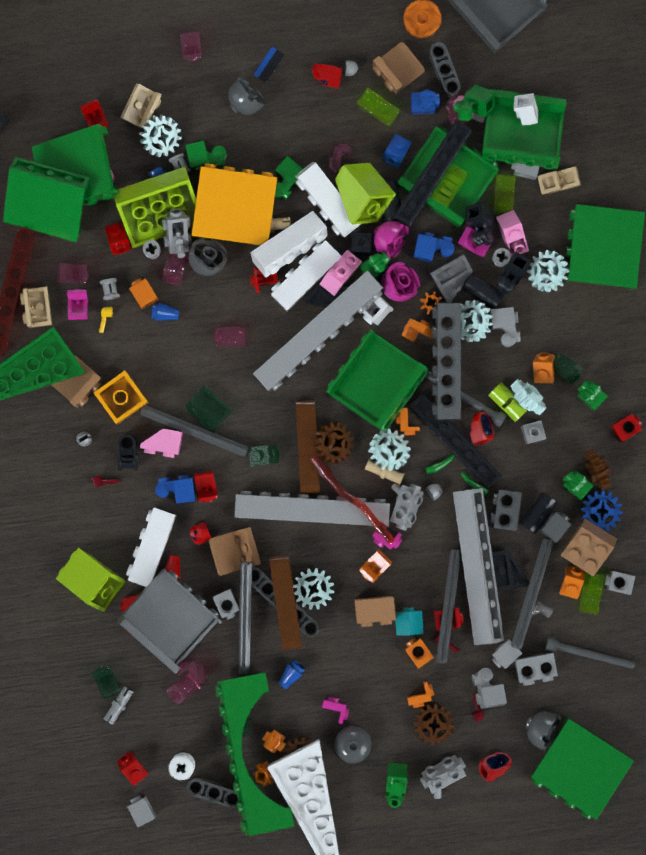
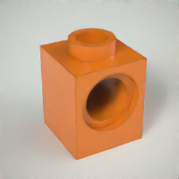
[129,278,159,310]
[404,637,434,669]

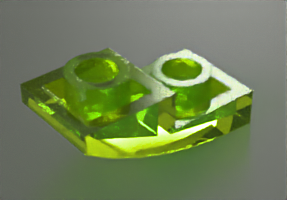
[357,88,401,127]
[493,174,516,215]
[578,572,604,615]

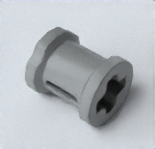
[169,153,191,174]
[143,240,161,259]
[492,248,511,267]
[100,278,120,300]

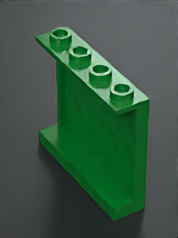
[481,89,567,169]
[32,124,120,206]
[397,126,499,228]
[3,157,90,242]
[564,204,645,290]
[326,329,429,433]
[530,717,634,820]

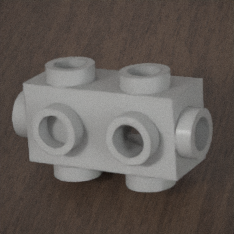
[162,208,192,258]
[390,483,424,531]
[420,755,466,799]

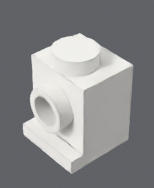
[514,93,538,125]
[362,296,394,325]

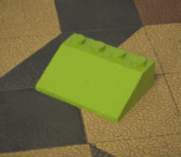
[114,167,196,248]

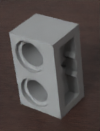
[514,652,558,686]

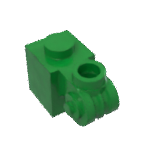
[453,85,495,121]
[185,141,227,172]
[275,156,303,200]
[359,252,390,279]
[576,380,608,411]
[562,471,593,500]
[385,763,407,808]

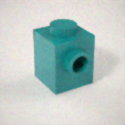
[395,607,424,635]

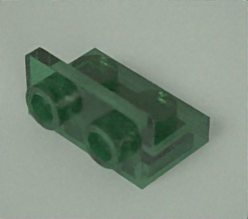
[186,386,233,432]

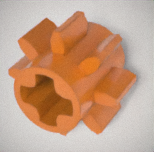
[420,291,442,315]
[263,729,286,754]
[253,761,275,787]

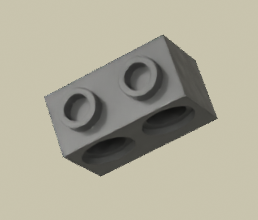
[490,490,522,531]
[538,512,571,543]

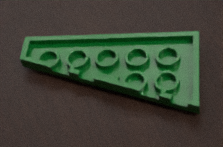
[0,327,86,400]

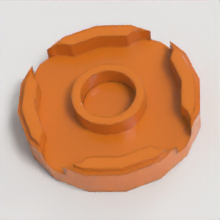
[404,0,441,38]

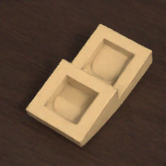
[537,166,581,195]

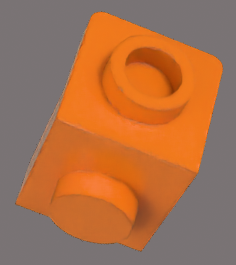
[402,318,433,342]
[533,352,555,384]
[396,408,420,435]
[359,549,392,583]
[559,566,585,599]
[407,680,434,708]

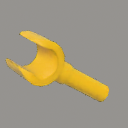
[99,307,113,333]

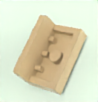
[120,83,162,128]
[20,287,52,328]

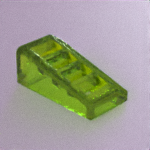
[431,164,468,207]

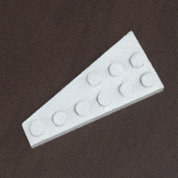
[267,739,339,855]

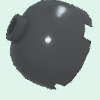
[228,77,265,115]
[188,238,227,276]
[526,711,561,751]
[334,725,372,764]

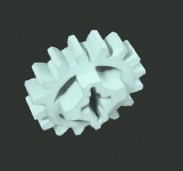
[139,115,182,157]
[527,250,569,292]
[461,300,493,342]
[510,379,547,415]
[368,429,411,471]
[293,568,334,610]

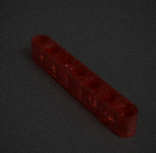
[0,228,35,357]

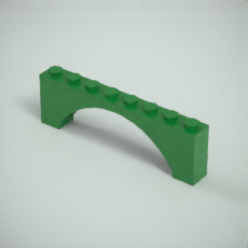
[215,673,294,836]

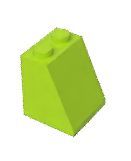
[335,163,396,225]
[56,548,127,612]

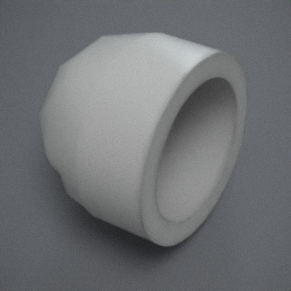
[344,60,358,76]
[76,431,92,447]
[426,484,442,501]

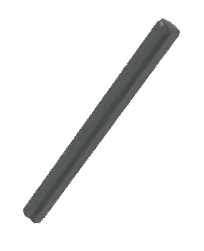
[140,405,249,457]
[511,539,553,649]
[436,549,461,663]
[239,562,252,675]

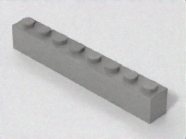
[253,271,383,391]
[453,488,504,645]
[235,491,390,527]

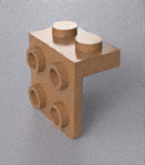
[372,42,425,94]
[52,356,103,408]
[209,527,261,575]

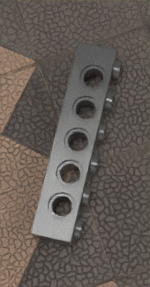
[432,303,461,419]

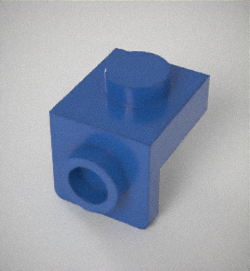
[382,134,412,168]

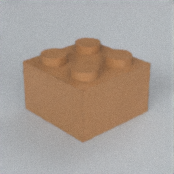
[561,518,617,576]
[354,595,396,627]

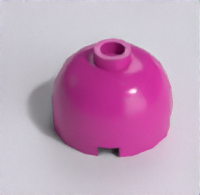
[373,221,409,260]
[381,262,420,302]

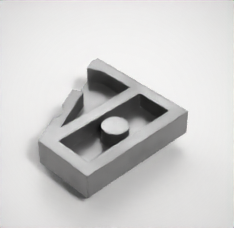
[430,254,473,303]

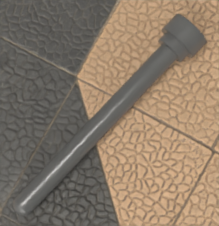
[425,371,507,428]
[544,636,635,669]

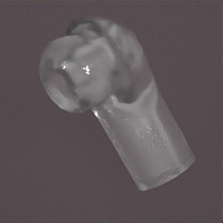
[531,602,553,618]

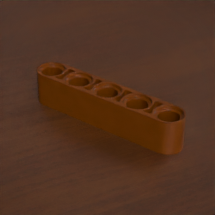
[296,399,320,494]
[269,554,302,651]

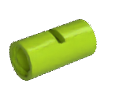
[488,382,527,422]

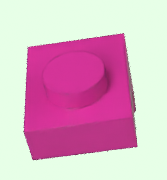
[458,226,491,257]
[67,289,88,320]
[372,530,402,550]
[322,696,349,724]

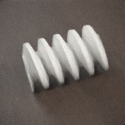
[169,752,195,780]

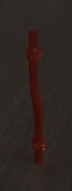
[310,455,395,545]

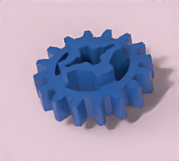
[580,490,623,531]

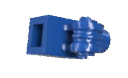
[411,89,440,115]
[413,232,454,263]
[155,475,196,504]

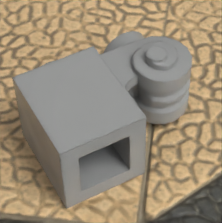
[489,307,520,347]
[472,668,507,709]

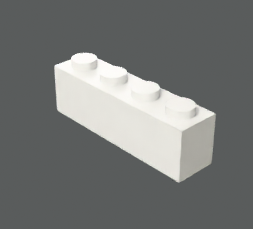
[295,162,361,237]
[251,211,328,277]
[271,240,341,312]
[126,507,177,587]

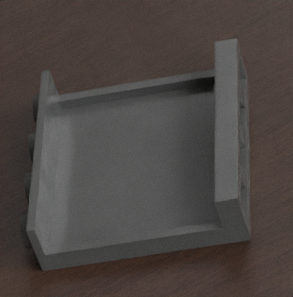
[448,0,548,54]
[117,568,222,674]

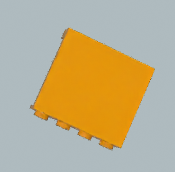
[191,163,277,245]

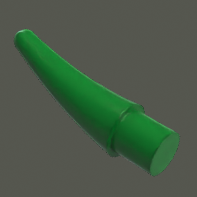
[425,454,455,474]
[461,472,489,497]

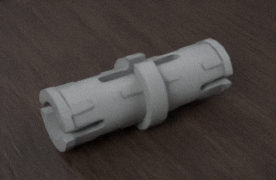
[103,686,134,725]

